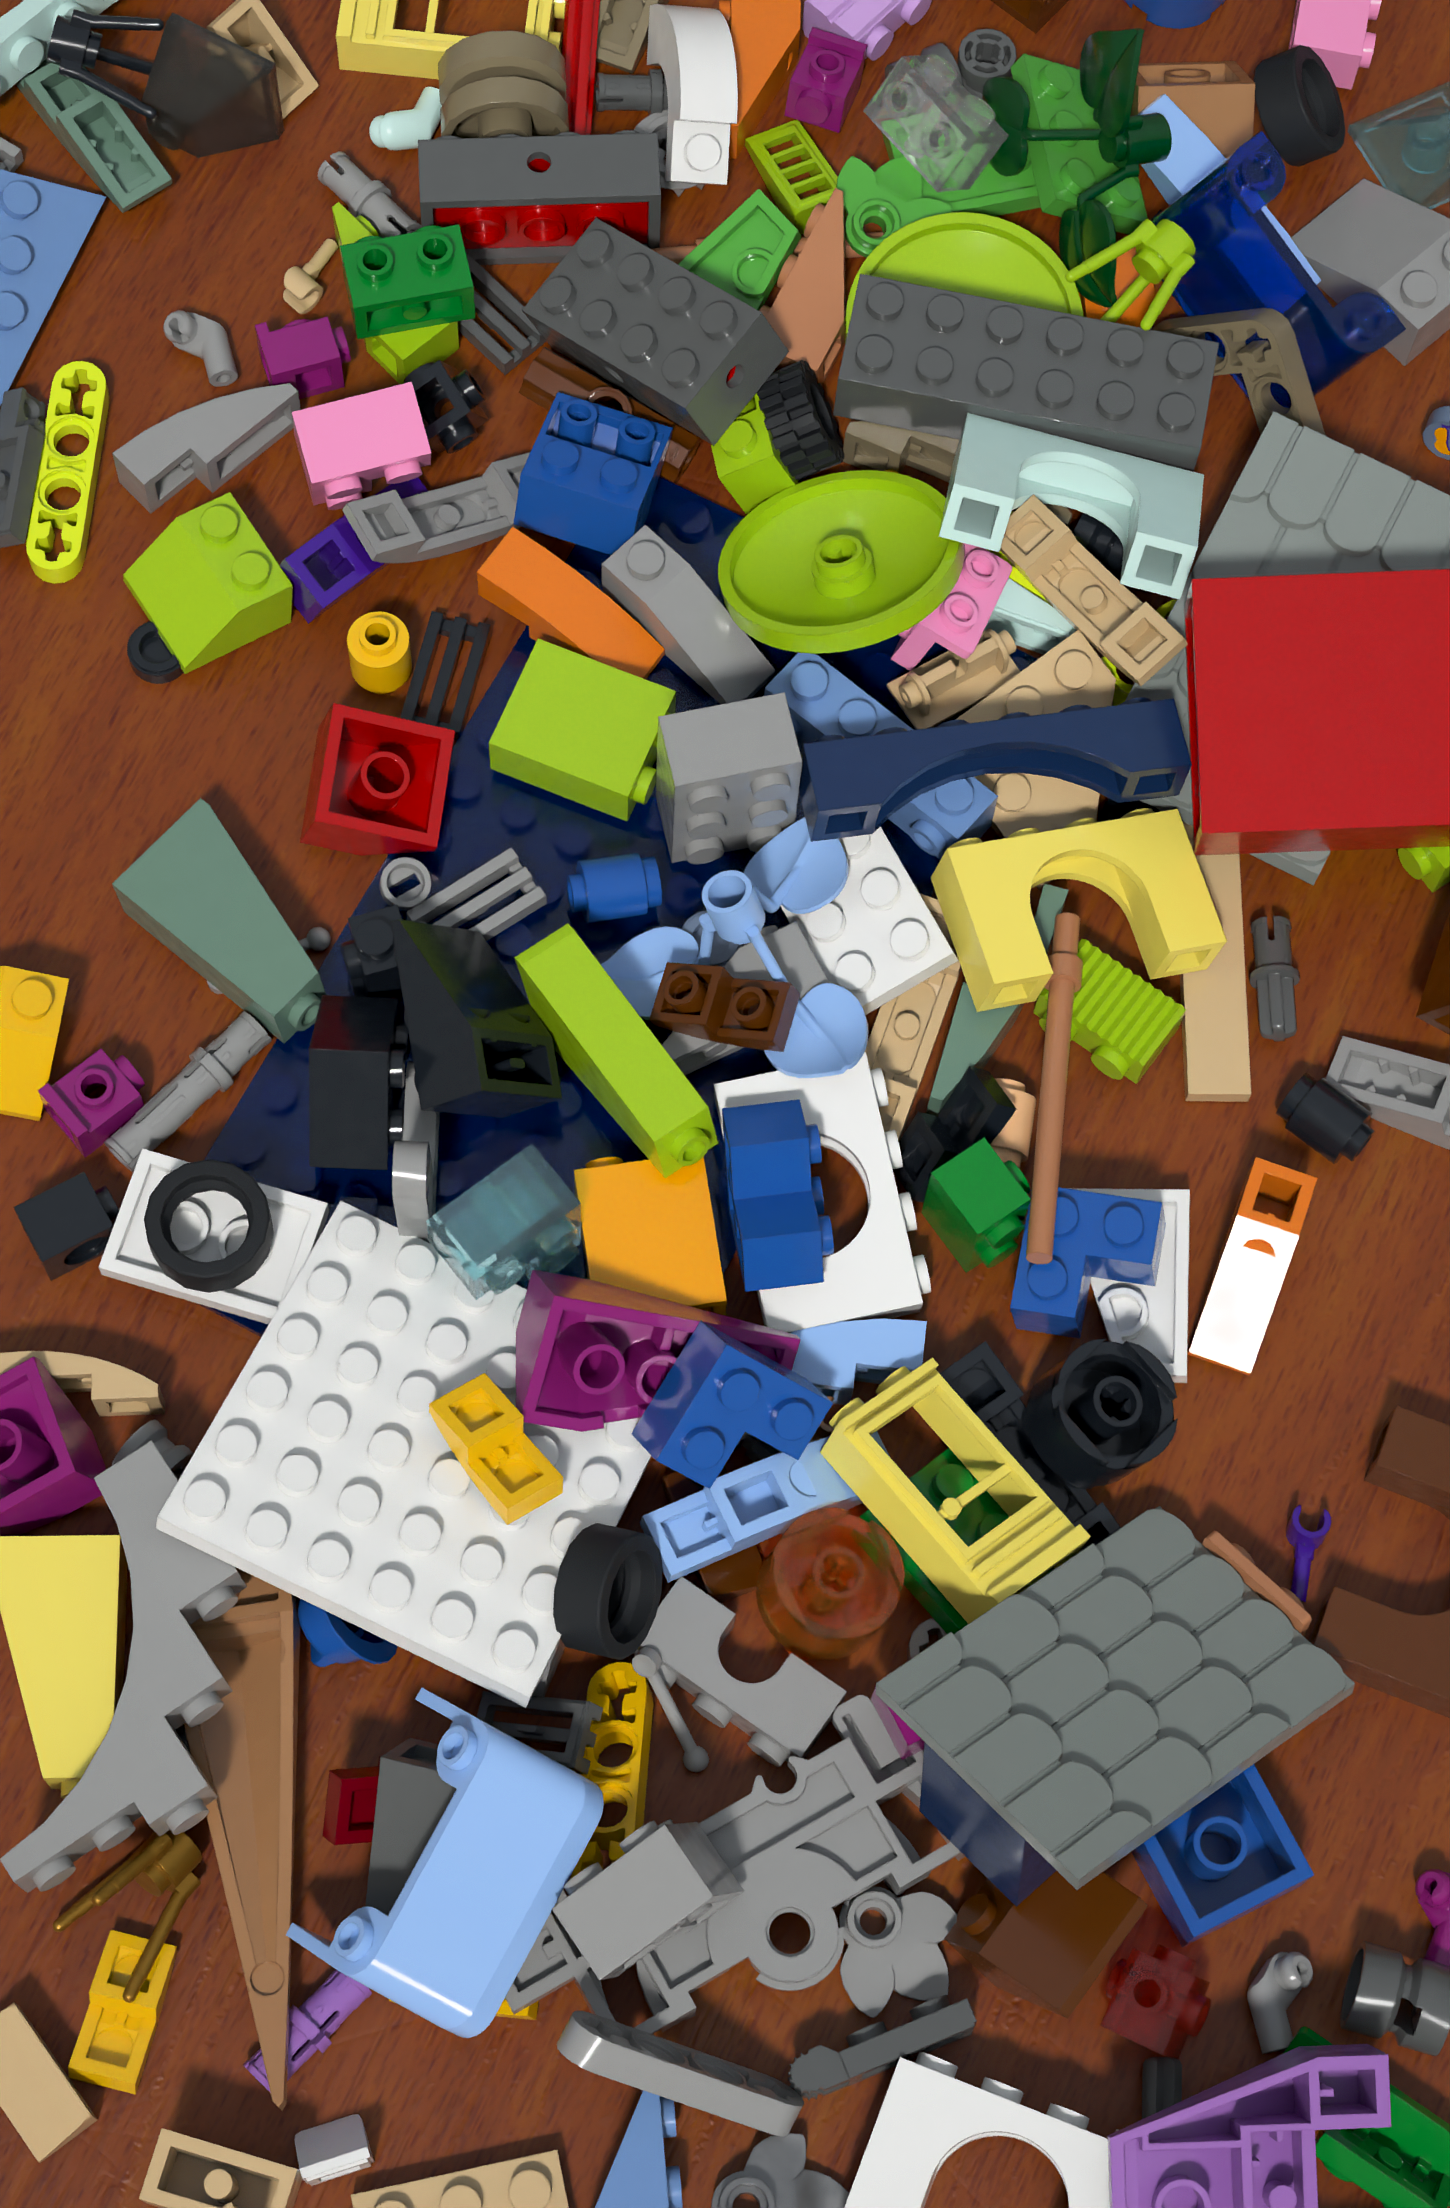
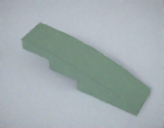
[16,58,172,213]
[926,883,1069,1116]

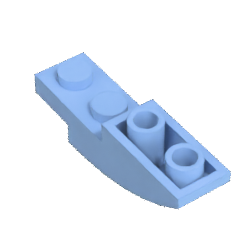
[640,1431,890,1583]

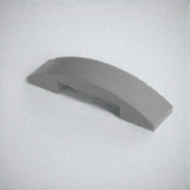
[342,452,530,563]

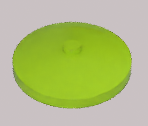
[844,212,1084,343]
[718,470,965,654]

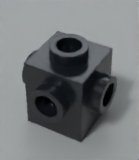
[404,360,489,454]

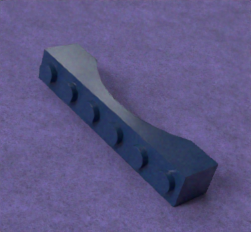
[799,697,1192,842]

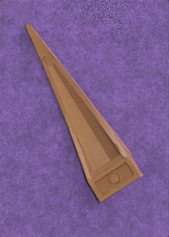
[184,1567,300,2111]

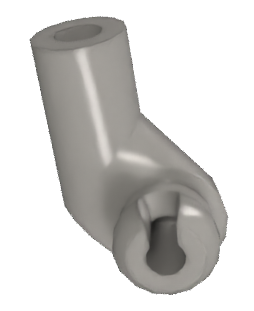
[163,310,238,387]

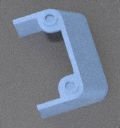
[286,1687,604,2038]

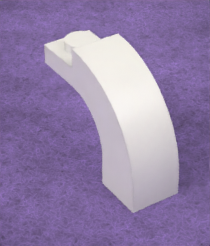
[647,4,738,185]

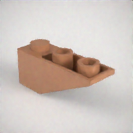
[759,188,846,386]

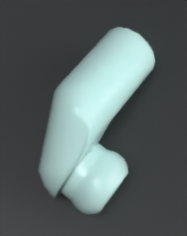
[369,87,442,151]

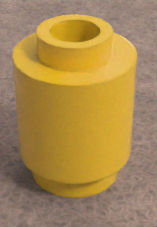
[347,611,412,694]

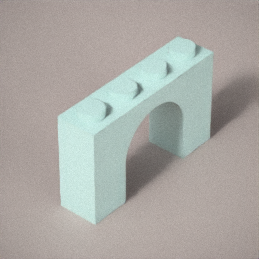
[939,413,1204,600]

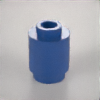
[567,852,662,923]

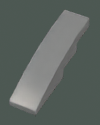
[1326,1036,1450,1150]

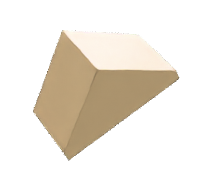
[207,0,319,123]

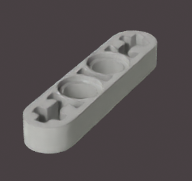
[556,2011,804,2137]

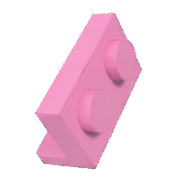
[891,543,1012,671]

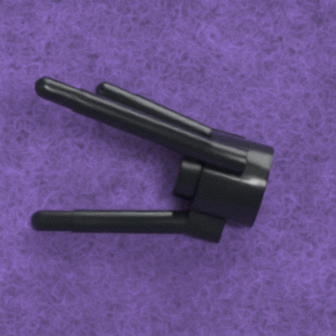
[47,9,184,119]

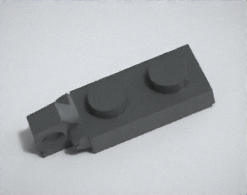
[0,387,46,548]

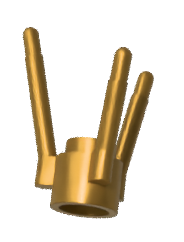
[52,1830,202,2003]

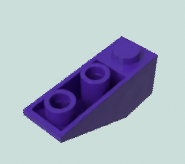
[280,477,428,624]

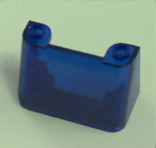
[1152,131,1406,408]

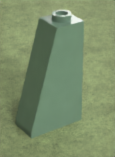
[112,798,327,1044]

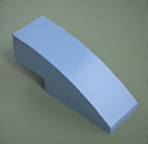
[790,1318,927,1405]

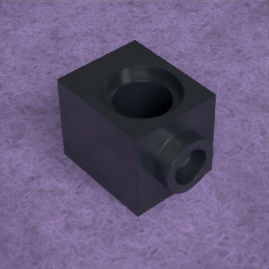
[13,1172,119,1281]

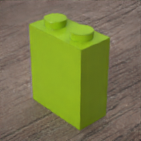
[489,638,676,822]

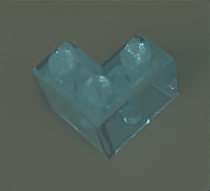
[426,1144,581,1300]

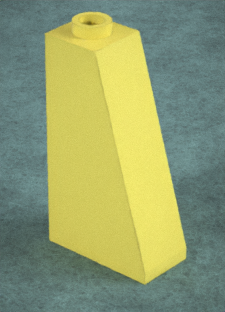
[0,1535,128,1799]

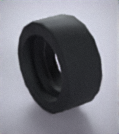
[1254,45,1345,167]
[144,1159,274,1293]
[553,1523,663,1660]

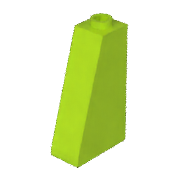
[514,923,718,1178]

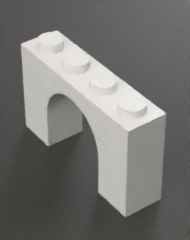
[714,1052,931,1333]
[844,2052,1118,2208]

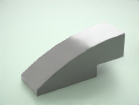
[112,383,301,514]

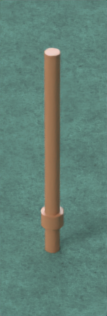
[1026,913,1083,1264]

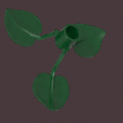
[982,28,1172,307]

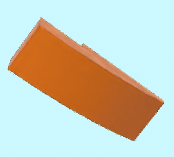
[477,526,665,679]

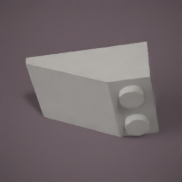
[1291,179,1450,366]

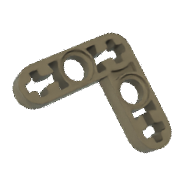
[1151,308,1326,436]

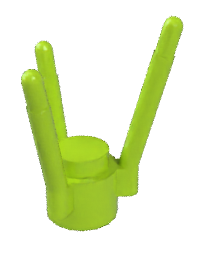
[1065,219,1196,331]

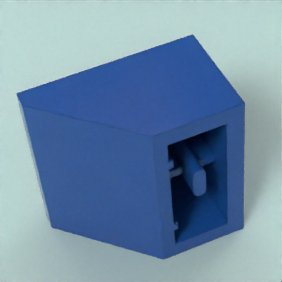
[513,392,673,555]

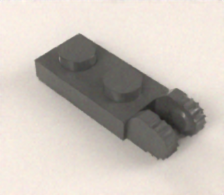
[788,1995,977,2101]

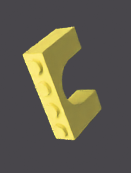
[931,808,1227,1012]

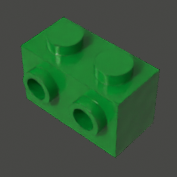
[340,224,475,339]
[921,1137,1031,1273]

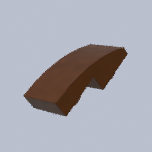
[649,962,800,1052]

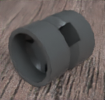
[1340,1941,1450,2056]

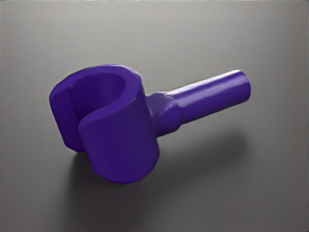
[1286,1505,1331,1603]

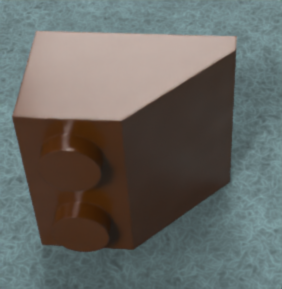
[944,1870,1148,2019]

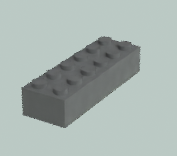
[833,274,1219,472]

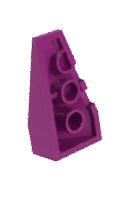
[516,1270,801,1432]
[0,1356,106,1536]

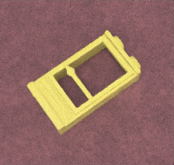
[336,0,565,80]
[820,1357,1091,1624]

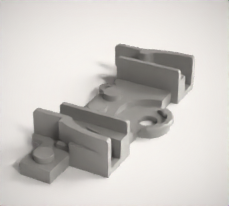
[505,1695,966,2034]

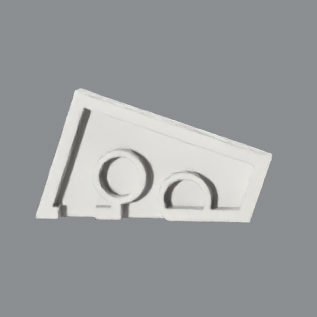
[1067,1188,1190,1383]

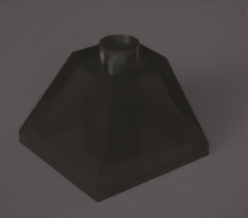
[142,13,284,158]

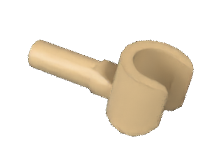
[283,239,338,314]

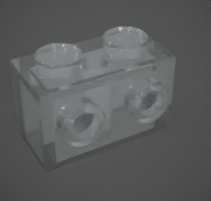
[863,54,1009,192]

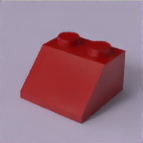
[300,703,455,856]

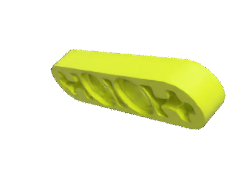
[26,361,109,584]

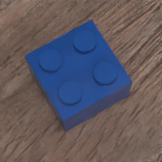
[1131,1764,1314,1948]

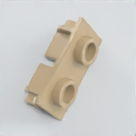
[887,628,1021,730]

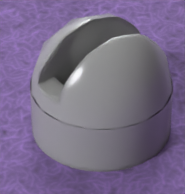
[379,857,431,911]

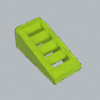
[745,119,847,235]

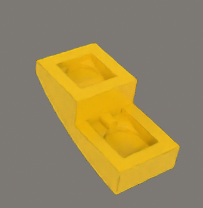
[429,1373,563,1525]
[68,1930,177,2095]

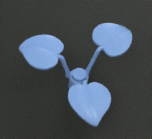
[601,817,869,1078]

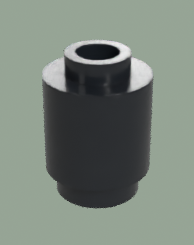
[1276,1073,1375,1164]

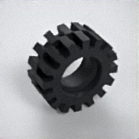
[757,360,844,480]

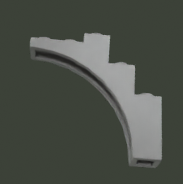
[0,1440,247,1893]

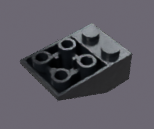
[391,919,563,1118]

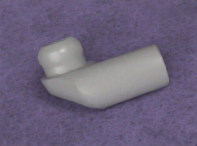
[1247,1952,1313,2054]

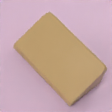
[0,2002,98,2163]

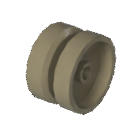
[438,30,569,139]

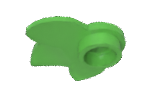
[836,153,952,258]

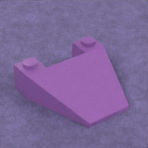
[1107,2044,1391,2208]

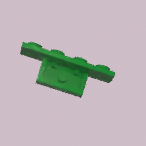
[1282,2026,1450,2208]

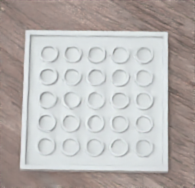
[156,1201,652,1708]

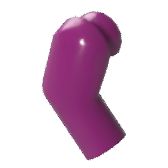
[1415,1869,1450,1966]

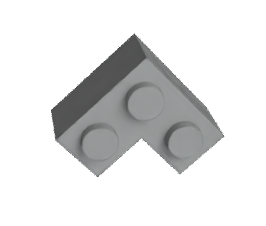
[552,1819,744,1981]

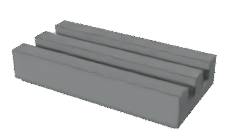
[406,847,547,941]

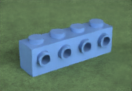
[764,653,998,860]

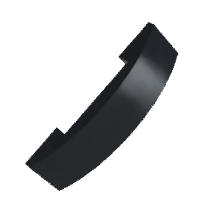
[940,1341,1121,1552]

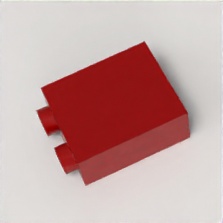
[1184,569,1450,856]

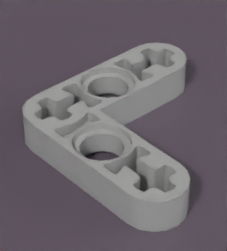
[392,1061,440,1242]

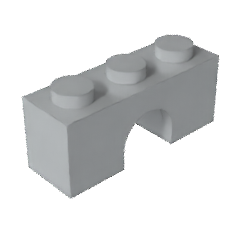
[633,1577,847,1767]

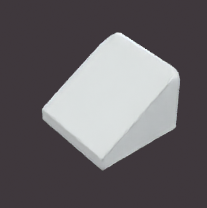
[294,2114,374,2186]

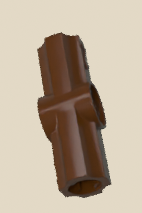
[519,347,701,484]

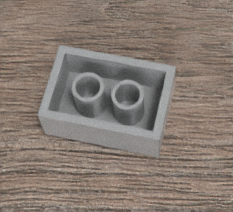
[656,692,802,864]

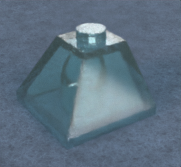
[1347,82,1450,209]

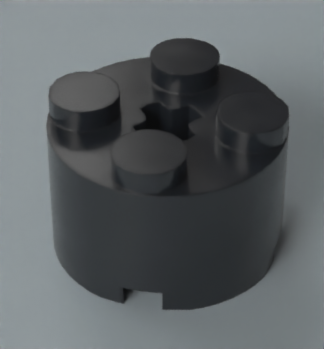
[1021,1339,1178,1489]

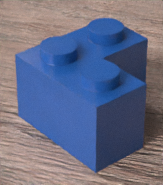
[722,1099,834,1292]
[1010,1187,1166,1339]
[631,1320,833,1489]

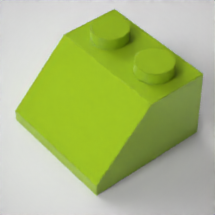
[123,492,293,674]

